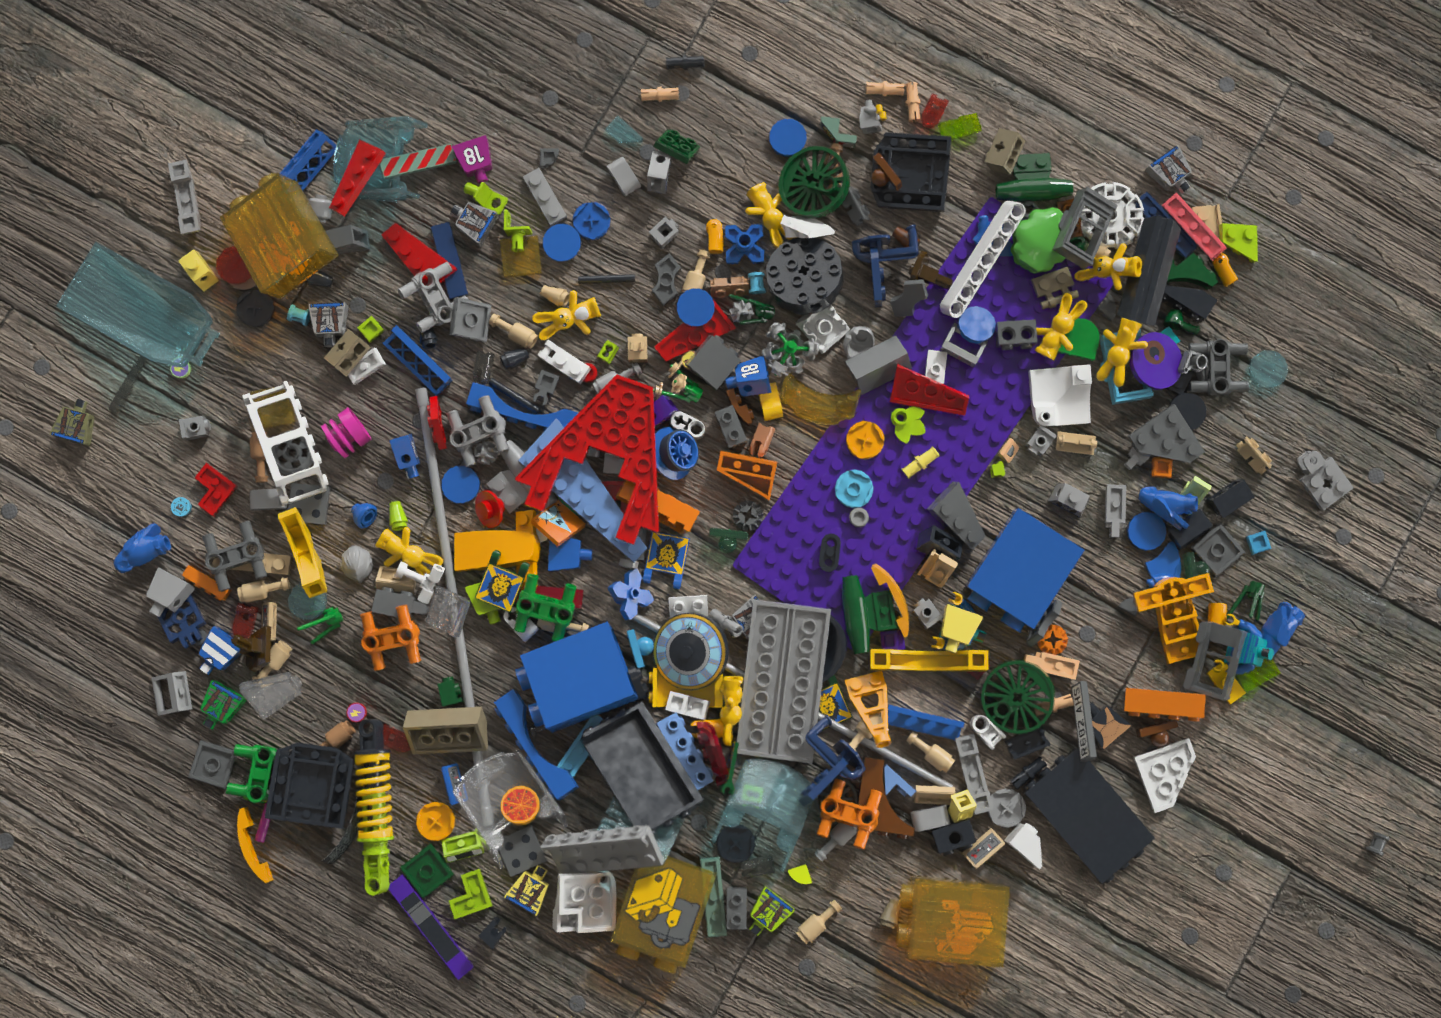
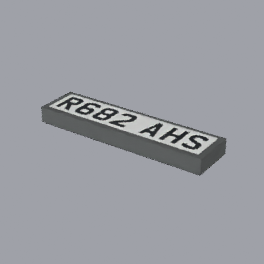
[1071,681,1096,762]

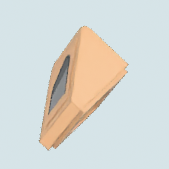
[997,438,1019,463]

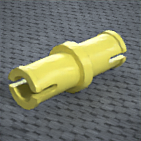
[902,446,940,479]

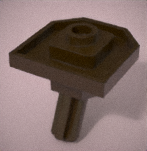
[909,251,953,290]
[231,625,271,672]

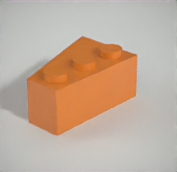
[717,450,777,500]

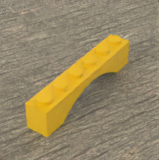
[870,649,988,672]

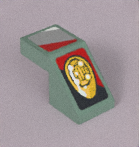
[820,116,857,148]

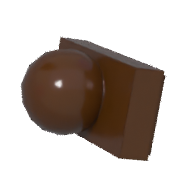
[871,153,902,191]
[1135,720,1179,747]

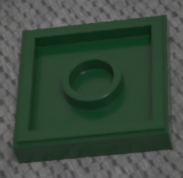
[400,843,455,899]

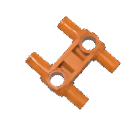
[360,604,421,671]
[817,779,882,850]

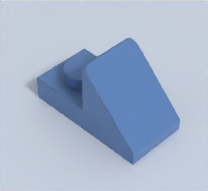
[883,764,916,797]

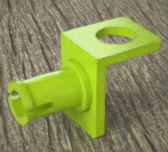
[464,182,508,215]
[504,209,532,252]

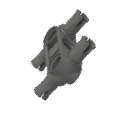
[1188,339,1249,397]
[202,521,267,592]

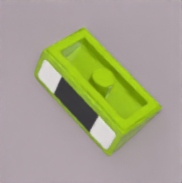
[441,830,484,863]

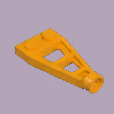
[845,670,891,748]

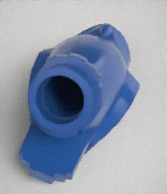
[1139,486,1198,530]
[114,523,171,573]
[1261,602,1305,655]

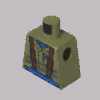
[49,399,94,446]

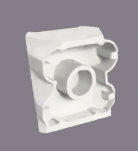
[780,215,835,238]
[796,305,850,354]

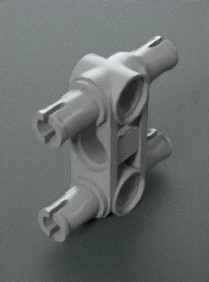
[397,262,468,333]
[446,395,509,467]

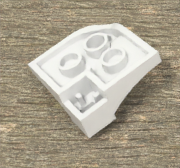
[1028,365,1092,427]
[553,871,616,933]

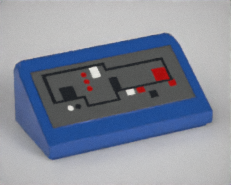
[441,763,467,805]

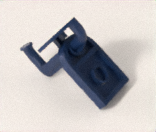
[852,225,919,308]
[798,715,866,806]

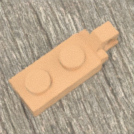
[1024,652,1080,680]

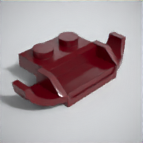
[696,721,729,786]

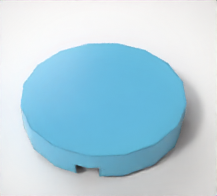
[835,470,873,508]

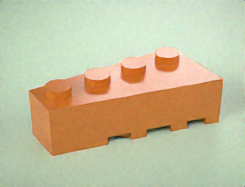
[615,480,700,534]
[1124,688,1206,722]

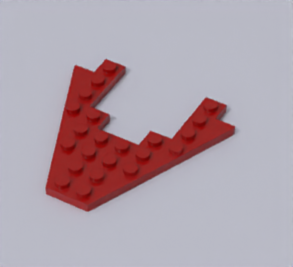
[515,374,659,545]

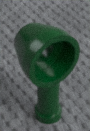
[1163,309,1200,335]

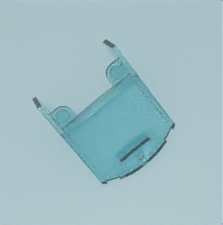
[334,116,428,202]
[711,759,813,872]

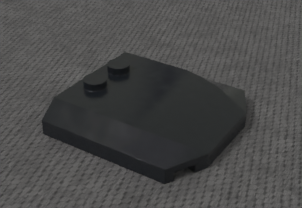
[870,132,952,212]
[265,742,355,829]

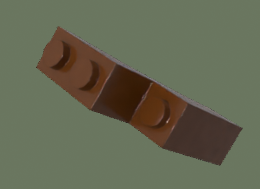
[857,757,914,839]

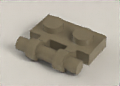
[1031,267,1079,309]

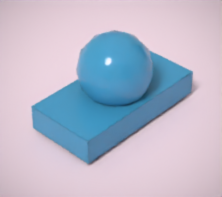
[627,629,654,668]

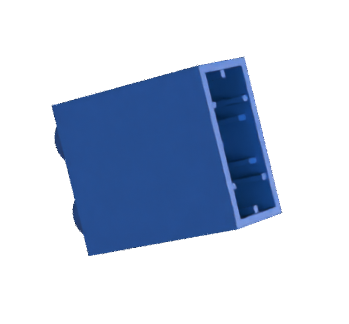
[965,508,1085,633]
[515,622,639,733]

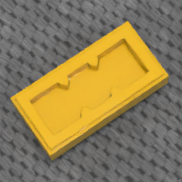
[1206,662,1246,704]

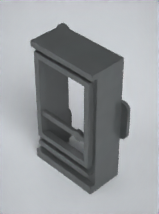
[1052,187,1118,269]
[1184,621,1247,700]

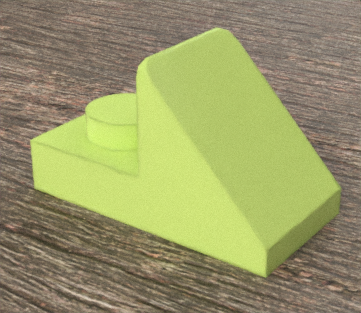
[1180,476,1212,515]

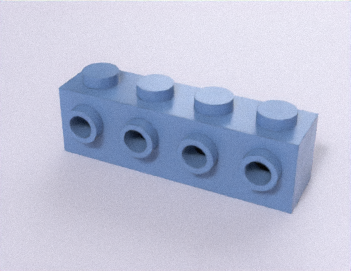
[656,712,713,790]

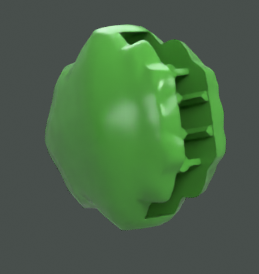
[1010,207,1065,274]

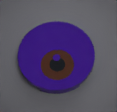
[1129,332,1182,390]

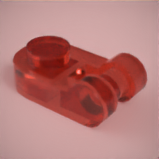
[921,93,949,128]
[232,603,258,638]
[383,724,411,752]

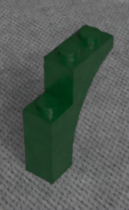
[1167,253,1218,290]

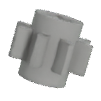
[729,300,754,323]
[474,441,498,465]

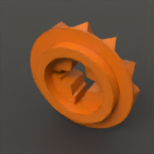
[1037,624,1068,655]

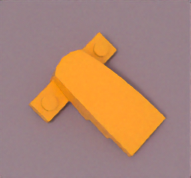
[454,510,541,588]
[1132,573,1214,664]

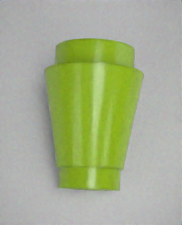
[389,501,408,531]

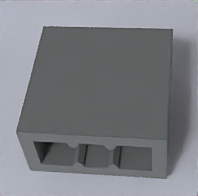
[685,335,741,390]

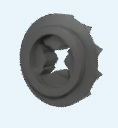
[733,500,763,531]

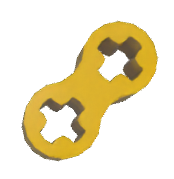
[758,382,783,421]

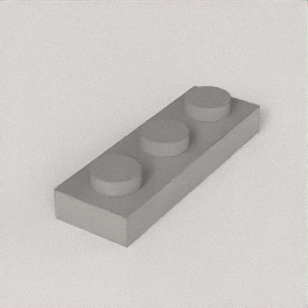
[523,168,567,226]

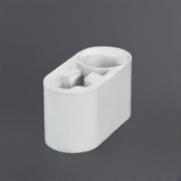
[671,411,705,440]

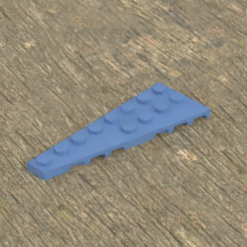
[518,419,647,563]

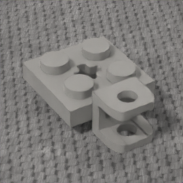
[1297,451,1354,511]

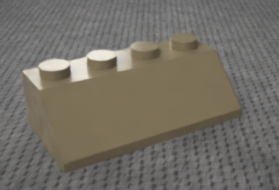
[403,707,488,754]

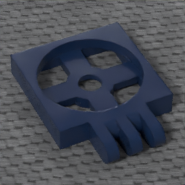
[157,594,206,649]

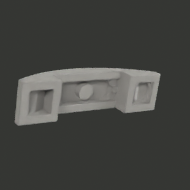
[168,160,201,235]
[955,734,994,814]

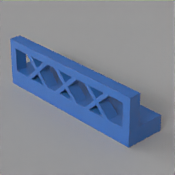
[269,129,339,205]
[383,325,453,396]
[888,705,965,740]

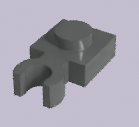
[533,370,560,406]

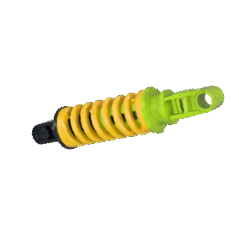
[353,719,394,895]

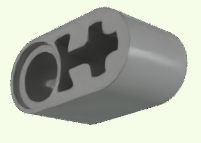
[606,156,641,196]
[250,489,287,511]
[910,805,950,832]

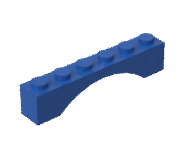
[466,382,578,432]
[494,689,579,800]

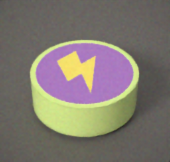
[170,359,191,379]

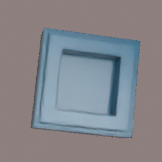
[1246,531,1272,555]

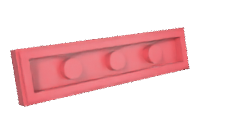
[1162,192,1227,261]

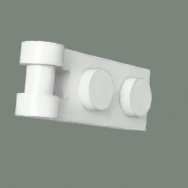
[537,340,591,384]

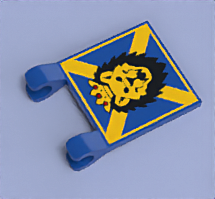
[643,531,690,589]

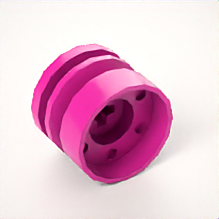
[321,407,372,458]

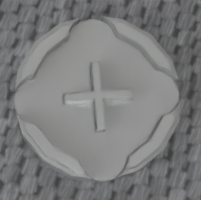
[987,788,1026,828]

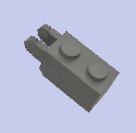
[371,587,430,618]

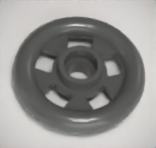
[271,430,315,475]

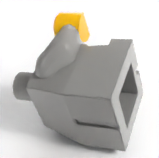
[859,100,886,134]

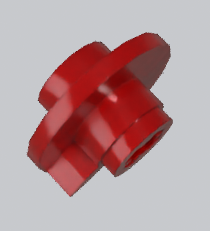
[475,490,505,528]

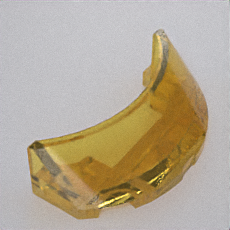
[780,373,862,425]

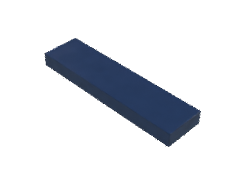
[1133,191,1198,260]
[431,222,469,300]

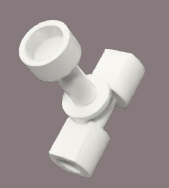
[395,561,445,604]

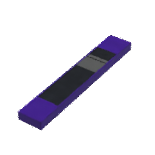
[389,874,474,980]

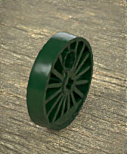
[779,146,850,218]
[981,660,1055,734]

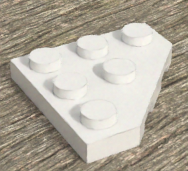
[1133,738,1196,813]

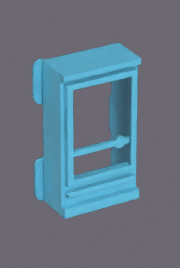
[1099,329,1154,405]

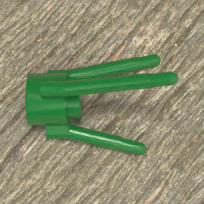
[297,607,343,644]

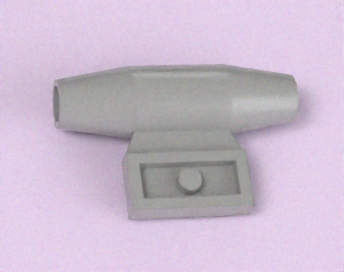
[486,440,557,513]

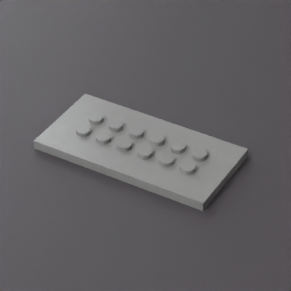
[737,599,831,764]

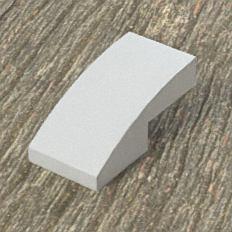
[665,691,710,720]

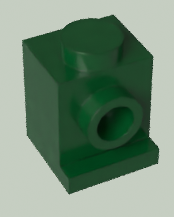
[437,676,464,706]

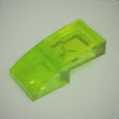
[938,113,982,140]
[1237,658,1281,692]

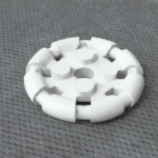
[1077,182,1145,249]

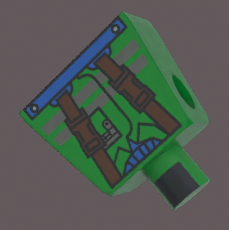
[200,680,247,730]

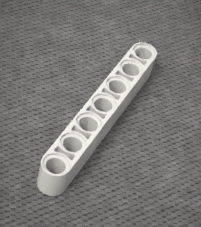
[940,201,1025,318]

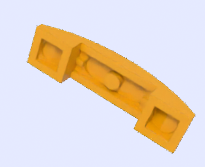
[871,564,909,638]
[237,807,274,883]

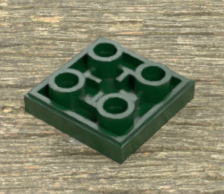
[653,129,700,164]

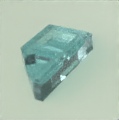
[605,116,643,143]

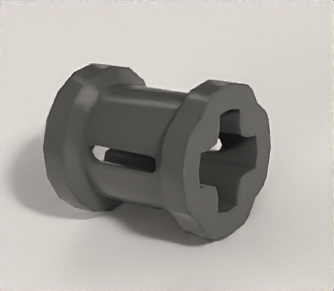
[1366,831,1390,856]

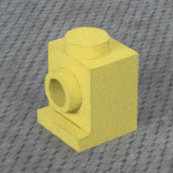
[948,790,977,823]

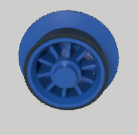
[655,427,699,480]

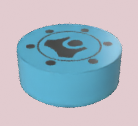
[171,497,192,517]

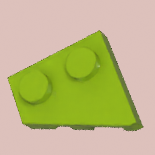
[1219,223,1258,263]

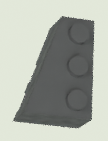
[927,482,986,550]

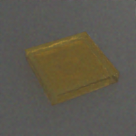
[500,235,542,278]
[251,387,296,429]

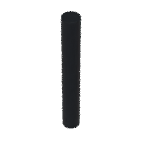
[578,274,635,284]
[488,378,540,414]

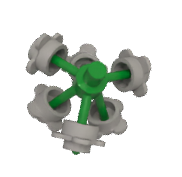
[762,323,819,377]

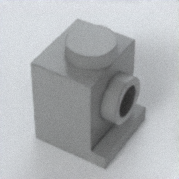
[649,216,679,249]
[179,416,211,440]
[1025,425,1057,456]
[912,598,943,629]

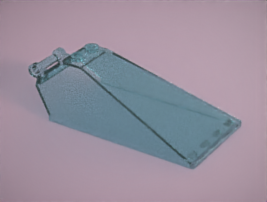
[56,242,220,367]

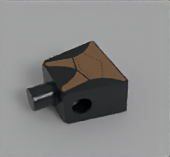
[1090,701,1131,750]

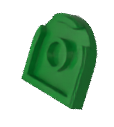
[1058,318,1100,361]

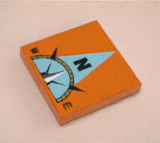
[531,500,586,547]

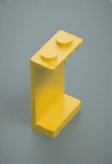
[649,668,723,708]

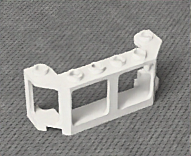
[242,381,329,506]

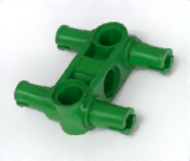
[514,574,577,642]
[226,744,277,804]

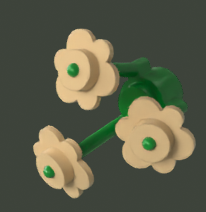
[653,361,703,403]

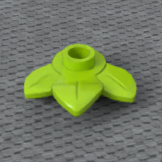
[891,406,926,443]

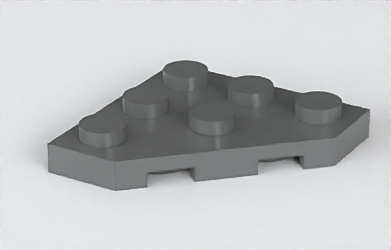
[1127,404,1205,463]

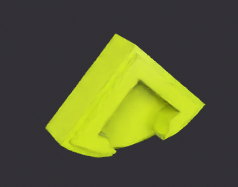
[788,864,812,884]

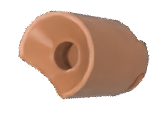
[749,423,775,458]

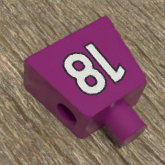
[452,135,493,184]

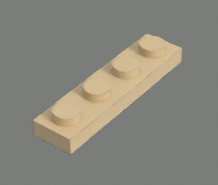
[212,552,292,575]

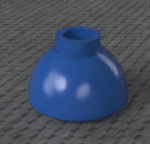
[351,503,377,529]

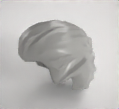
[843,326,875,359]
[340,545,373,583]

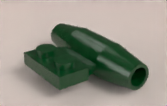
[995,153,1073,202]
[842,575,897,654]

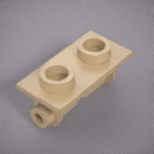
[1056,432,1097,455]
[1236,436,1272,475]

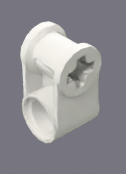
[504,607,539,643]
[970,715,1006,750]

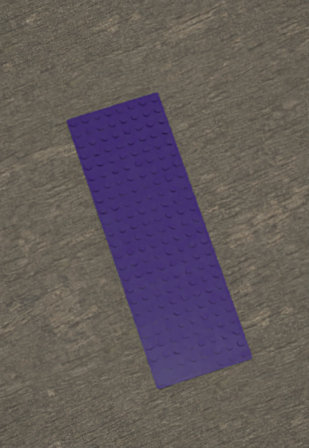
[733,197,1113,650]

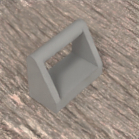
[940,323,988,368]
[151,671,192,716]

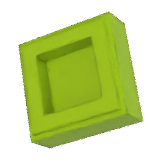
[357,316,385,343]

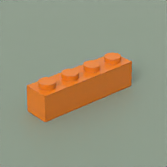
[182,565,232,601]

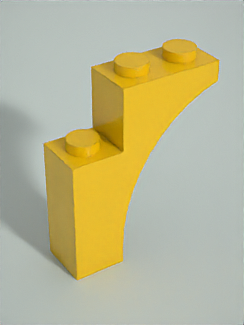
[278,507,327,599]

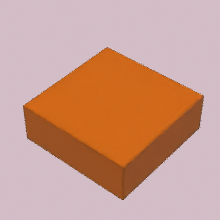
[1151,457,1173,479]

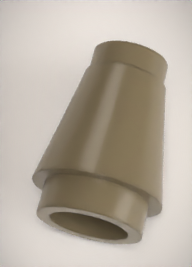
[879,899,901,929]

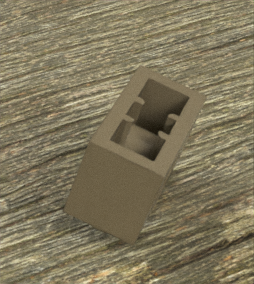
[984,128,1025,175]
[324,329,371,377]

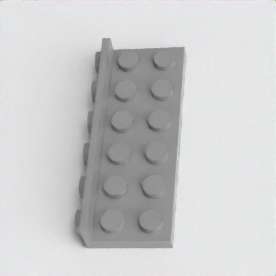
[540,826,665,874]

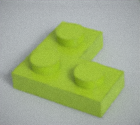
[449,869,493,919]

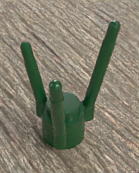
[729,294,775,325]
[1227,581,1265,621]

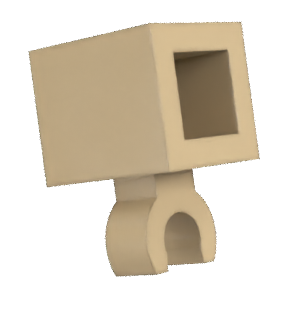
[628,334,648,363]

